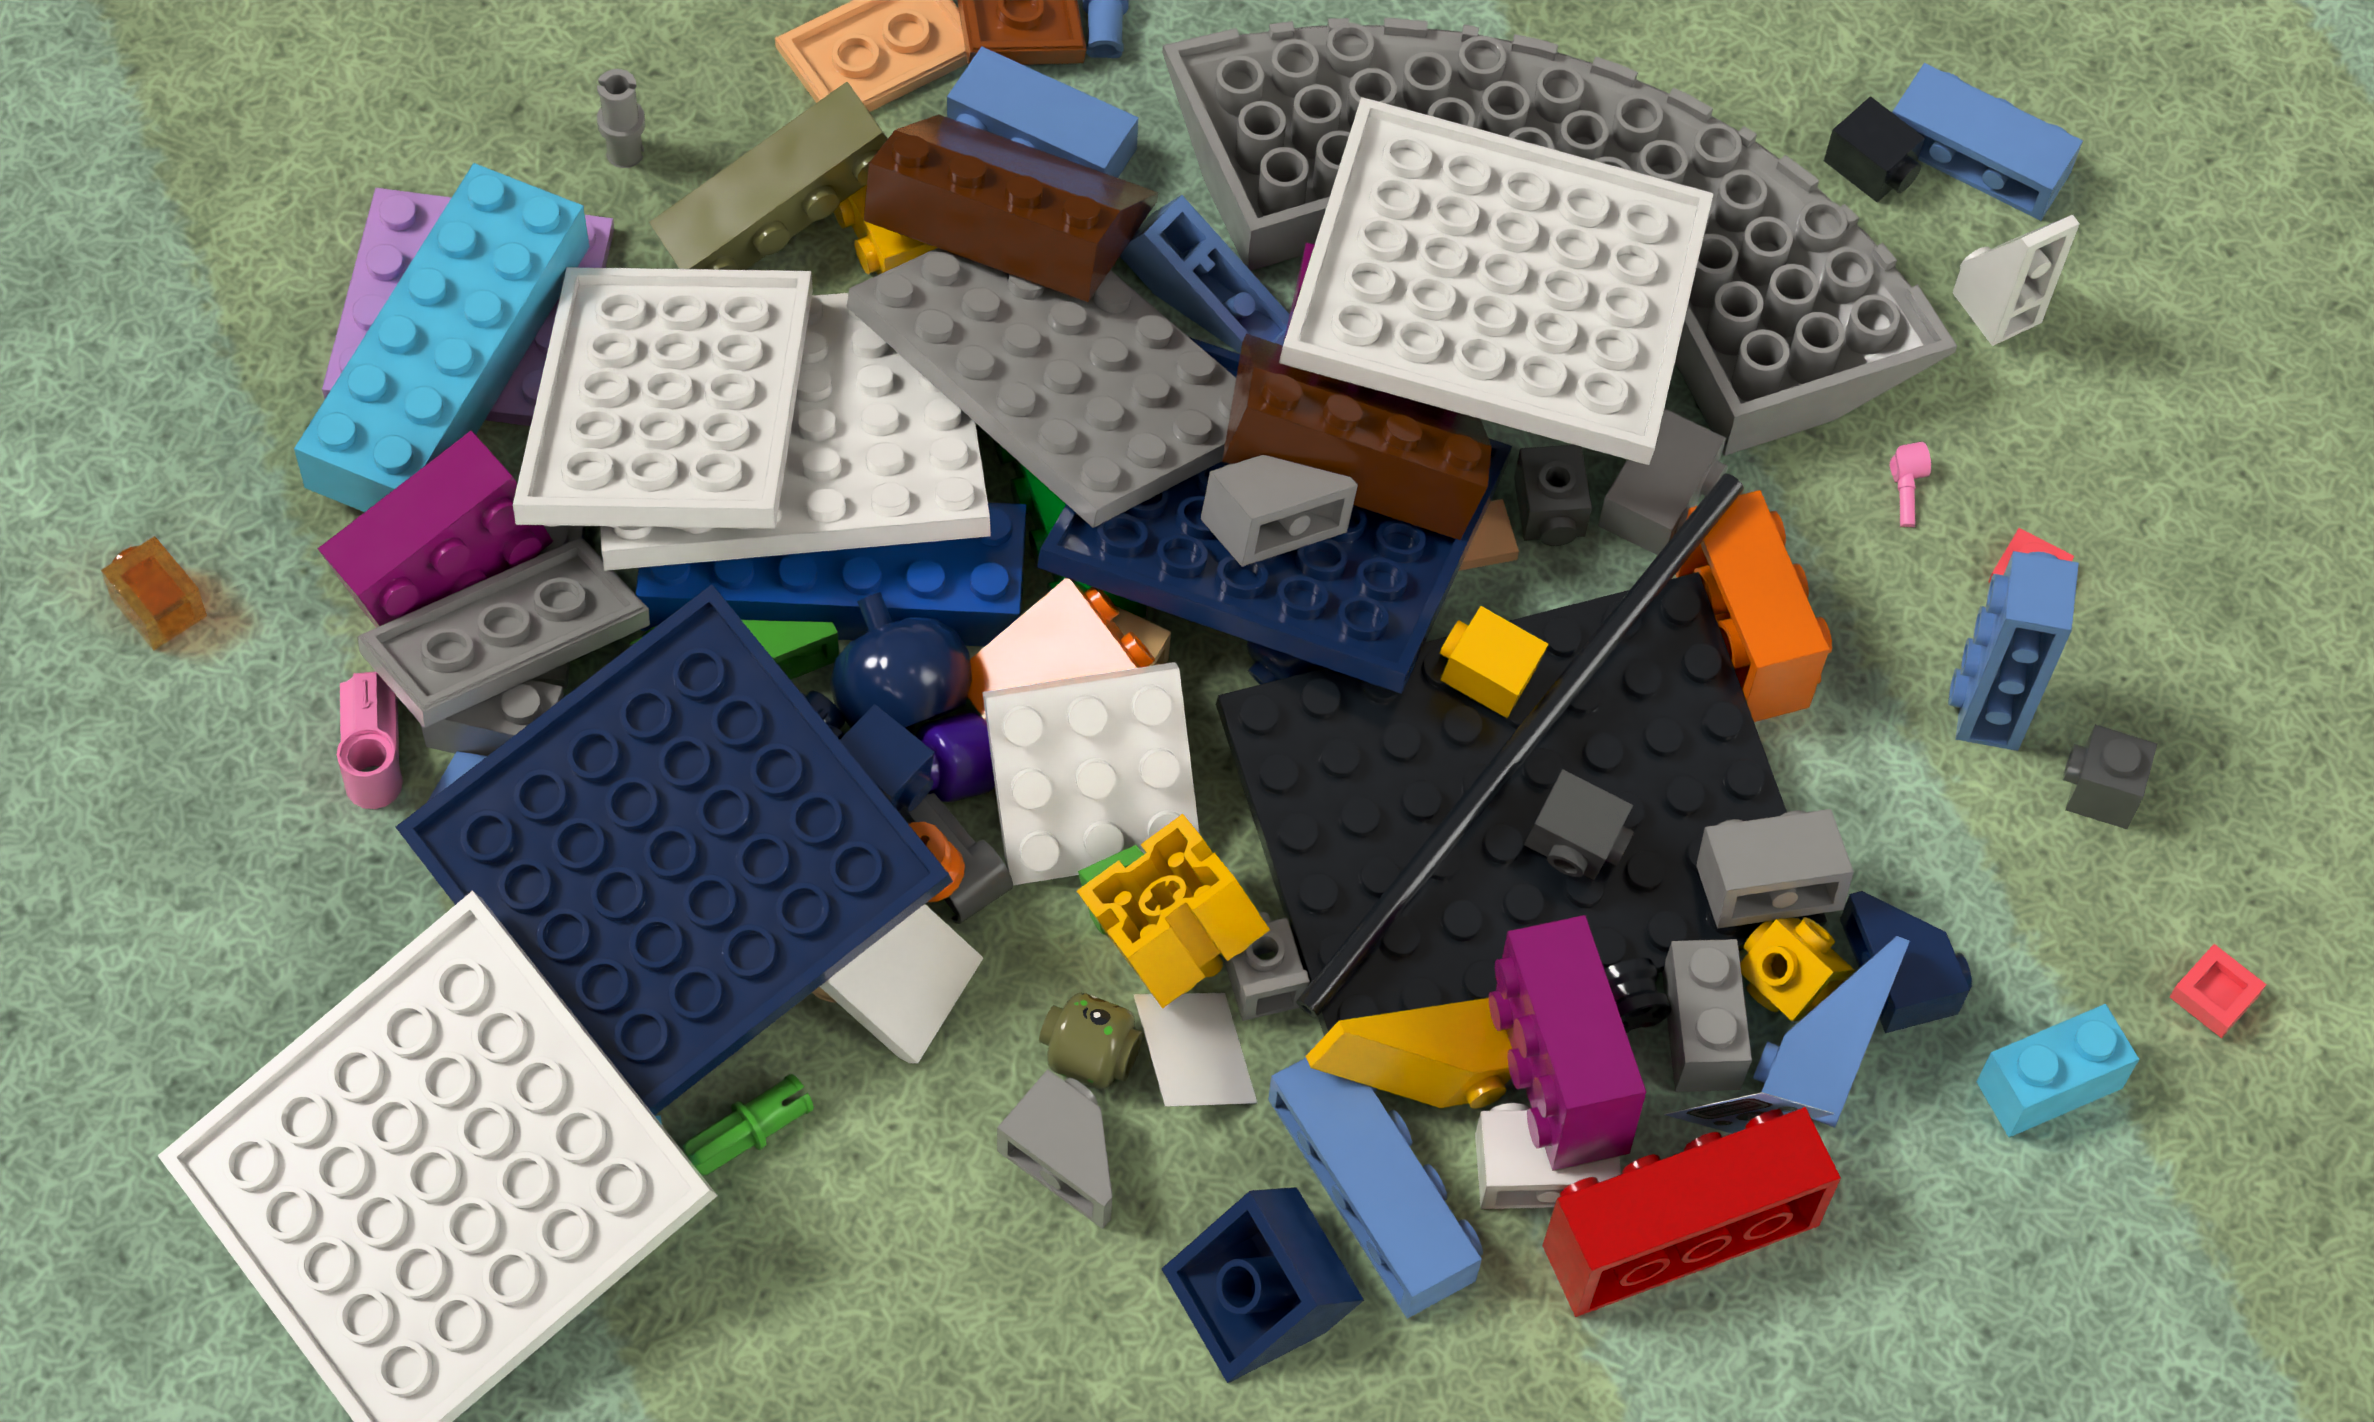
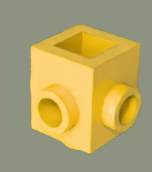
[1740,917,1855,1021]

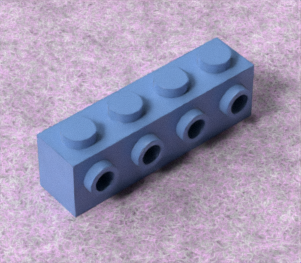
[1948,551,2079,751]

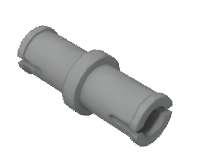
[597,69,645,168]

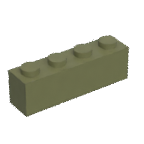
[649,82,888,270]

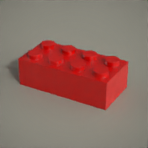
[1542,1107,1841,1317]

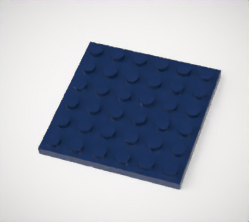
[1037,337,1512,694]
[396,584,953,1116]

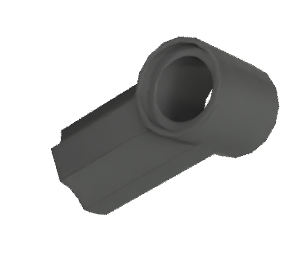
[899,793,1013,924]

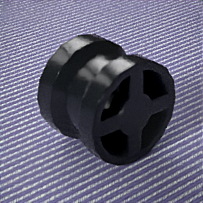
[1604,957,1672,1033]

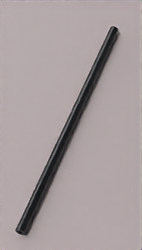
[1296,473,1744,1018]

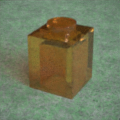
[101,536,207,651]

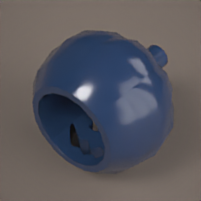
[830,592,972,728]

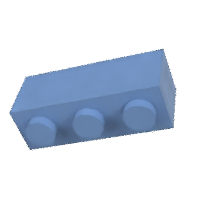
[947,46,1139,178]
[1892,63,2083,221]

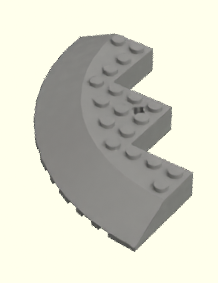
[1162,18,1957,456]

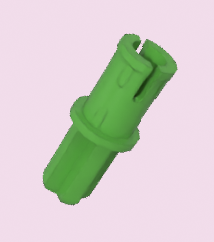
[683,1074,814,1176]

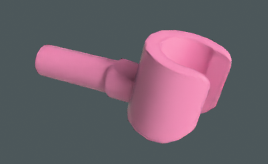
[1889,442,1931,527]

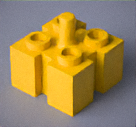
[1077,814,1270,1009]

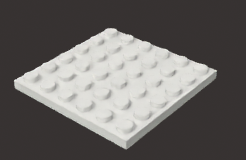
[1279,97,1714,465]
[600,293,991,571]
[158,891,718,1422]

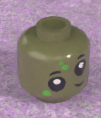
[1039,992,1143,1089]

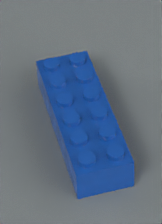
[636,502,1026,647]

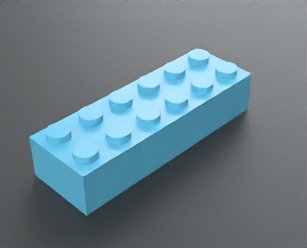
[294,163,590,512]

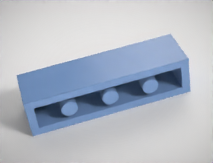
[1268,1058,1483,1319]

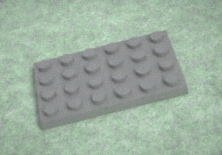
[846,248,1236,528]

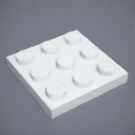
[982,662,1200,885]

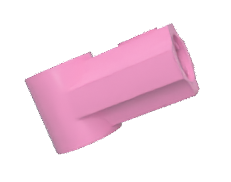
[336,672,403,809]

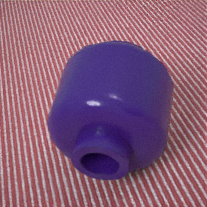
[915,713,995,802]

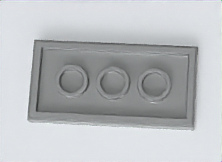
[358,537,650,728]

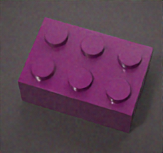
[317,431,554,628]
[1489,915,1646,1171]

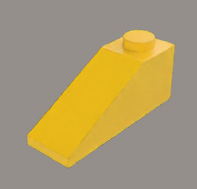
[1305,998,1512,1109]

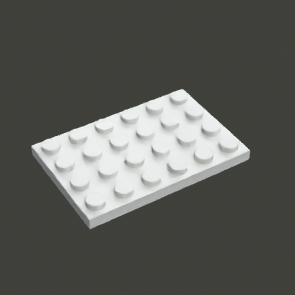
[513,267,813,530]

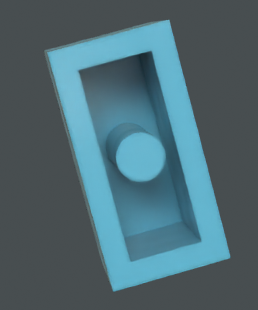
[1976,1004,2139,1137]

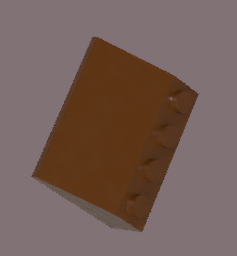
[863,114,1159,302]
[1222,334,1492,540]

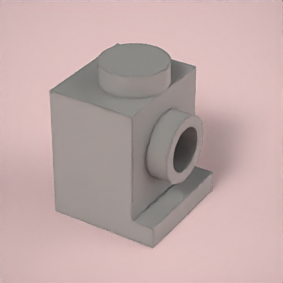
[1222,912,1310,1021]

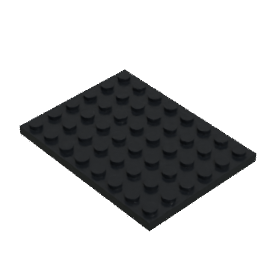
[1216,572,1827,1036]

